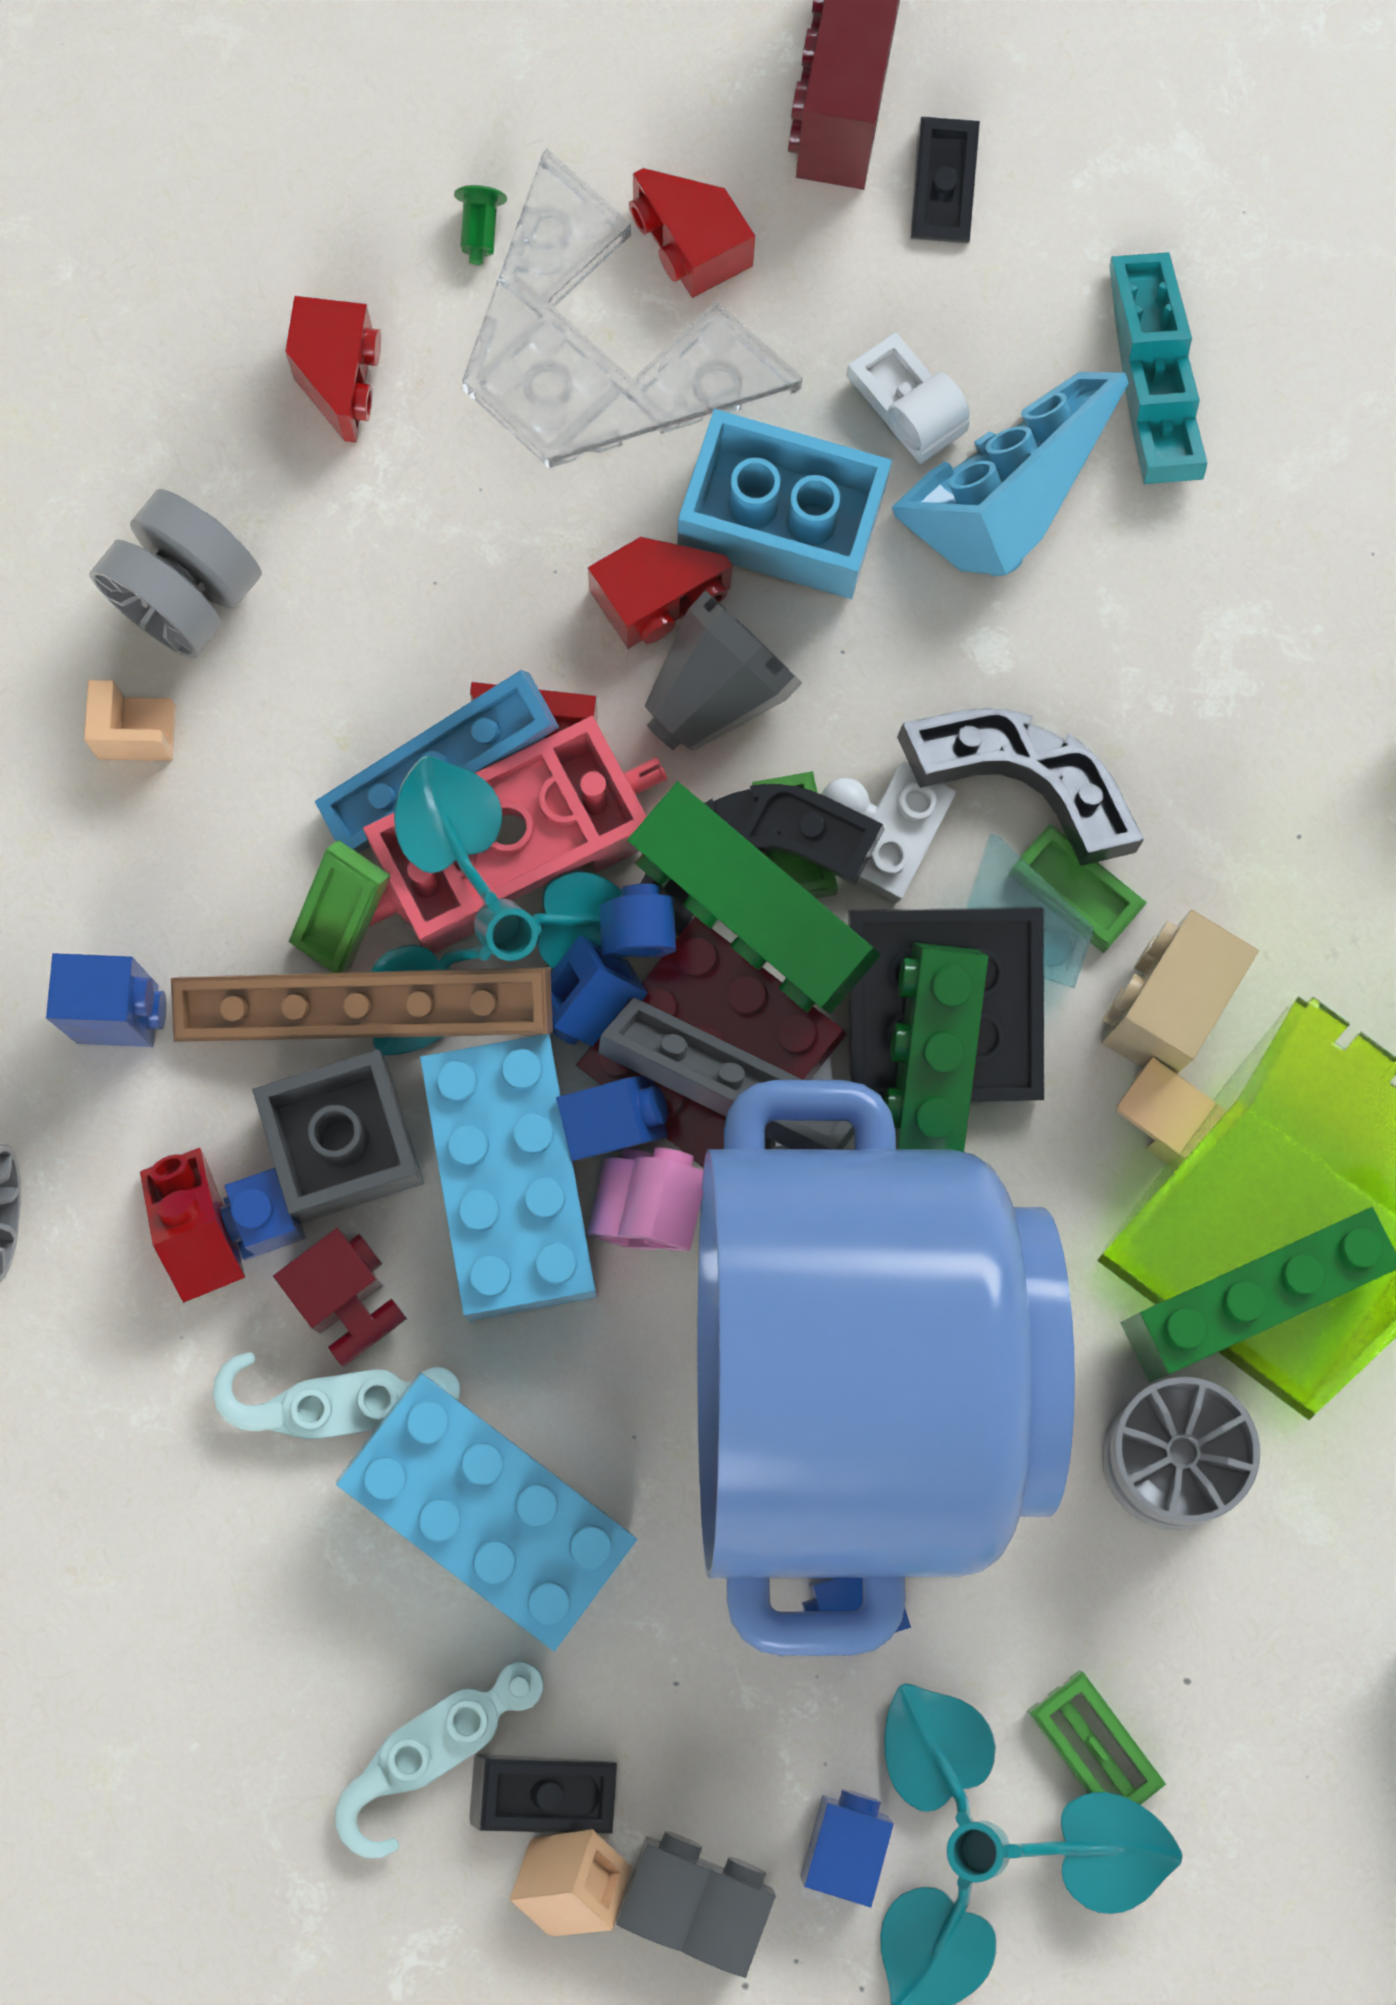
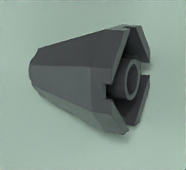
[645,591,802,751]

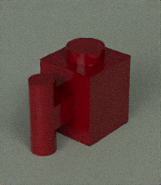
[273,1227,407,1368]

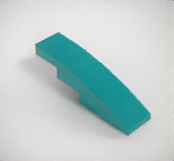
[1109,252,1208,484]

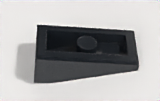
[910,116,980,243]
[470,1754,617,1834]

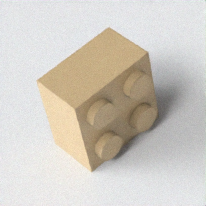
[1101,909,1260,1074]

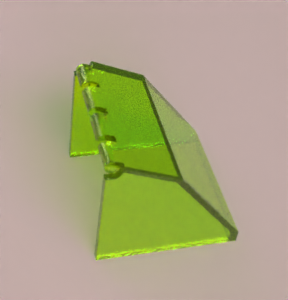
[1097,996,1396,1420]

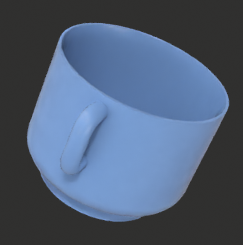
[697,1080,1075,1656]

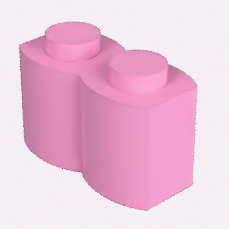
[586,1148,704,1252]

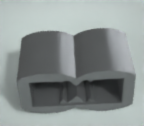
[616,1831,776,1978]

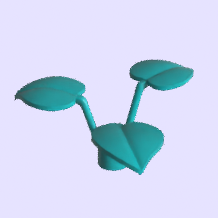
[370,755,622,1055]
[880,1683,1183,2005]

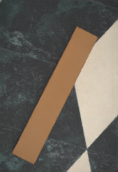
[171,967,553,1042]

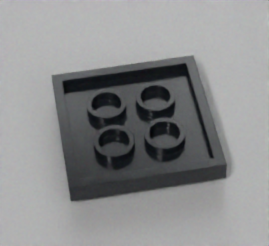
[848,907,1044,1102]

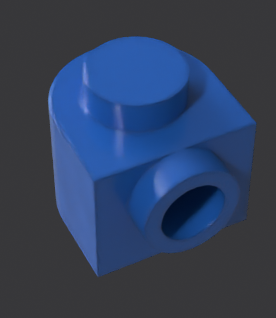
[599,884,676,958]

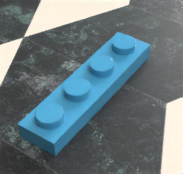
[315,670,559,853]

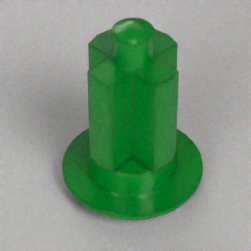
[454,185,507,265]

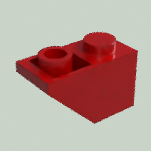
[629,168,756,298]
[285,296,381,443]
[588,537,733,649]
[140,1147,245,1303]

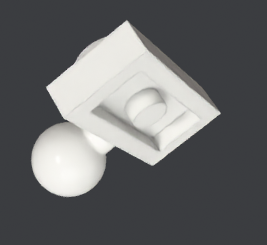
[822,762,957,903]

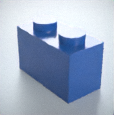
[46,953,167,1047]

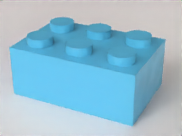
[677,409,892,599]

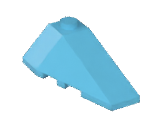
[891,372,1129,576]

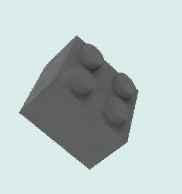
[252,1049,424,1224]

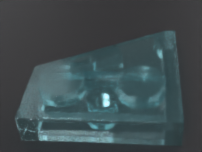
[966,833,1094,988]

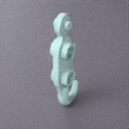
[212,1352,460,1439]
[335,1662,543,1858]

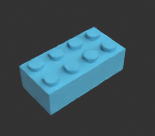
[420,1034,597,1322]
[336,1371,637,1652]

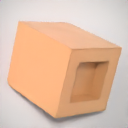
[84,680,176,761]
[1116,1057,1217,1164]
[510,1829,632,1936]

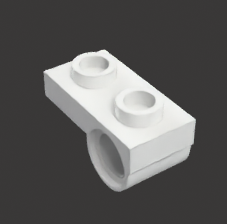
[846,332,970,465]

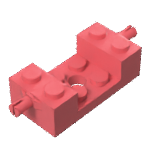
[363,715,668,954]

